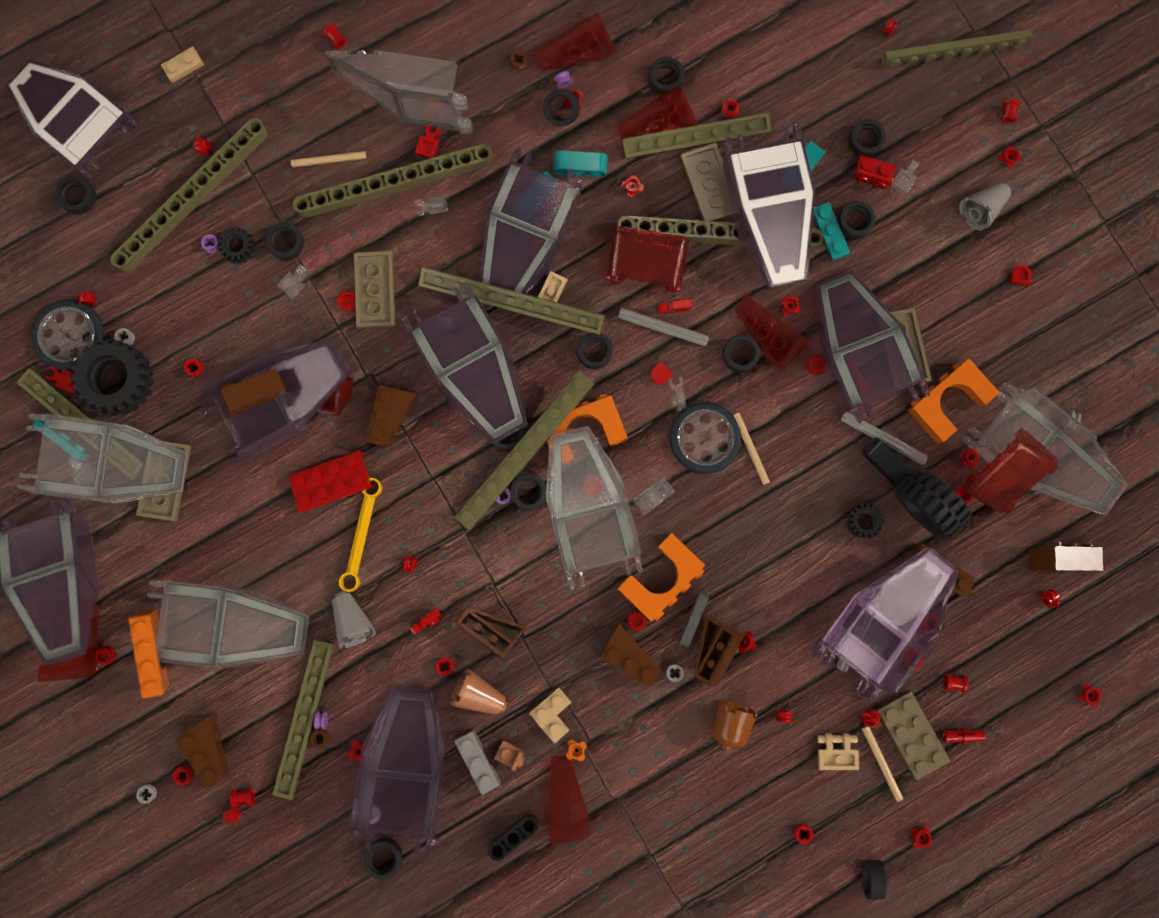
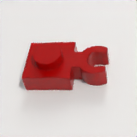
[415,124,440,159]
[658,298,692,314]
[44,366,76,394]
[410,608,443,635]

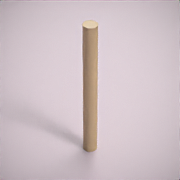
[291,151,367,167]
[733,413,770,485]
[862,726,903,802]

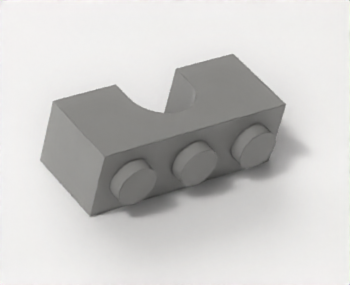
[455,729,501,795]

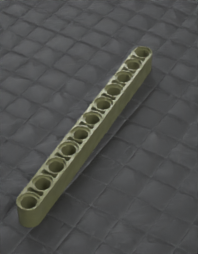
[111,118,268,272]
[293,144,493,218]
[617,216,823,250]

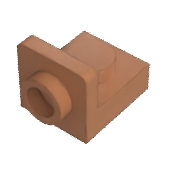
[494,740,526,771]

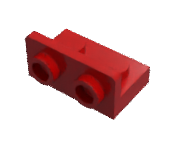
[853,155,896,189]

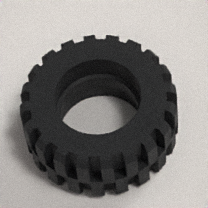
[71,339,154,416]
[894,468,972,541]

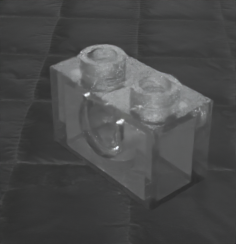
[632,477,675,516]

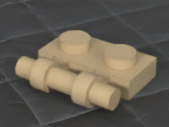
[817,733,859,770]

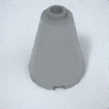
[959,182,1011,230]
[332,591,376,648]

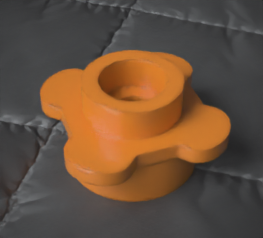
[566,740,587,761]

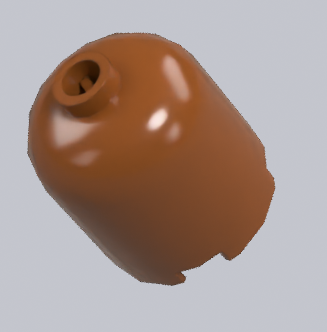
[712,700,758,751]

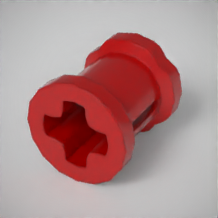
[323,24,347,50]
[1001,99,1020,124]
[943,673,968,693]
[230,788,255,808]

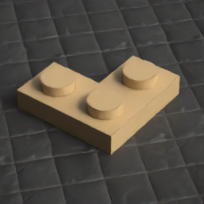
[529,687,572,744]

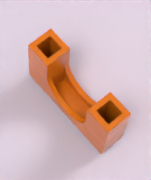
[907,359,1000,444]
[546,394,628,465]
[617,533,705,622]
[129,608,169,699]

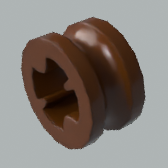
[510,51,527,71]

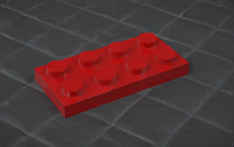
[288,451,372,513]

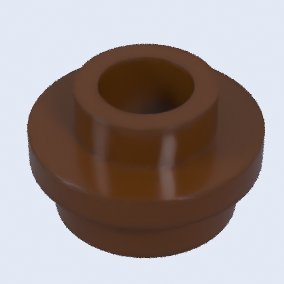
[310,728,330,748]

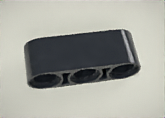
[861,437,912,487]
[488,813,538,861]

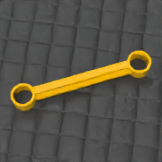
[339,478,382,592]

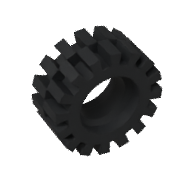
[217,227,256,264]
[846,503,884,538]

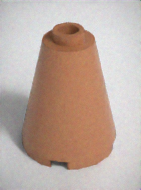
[450,669,507,715]

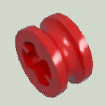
[882,17,899,37]
[184,359,204,377]
[403,555,418,574]
[436,657,454,676]
[775,710,794,723]
[794,824,813,844]

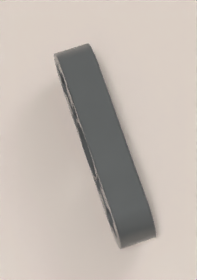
[679,592,709,647]

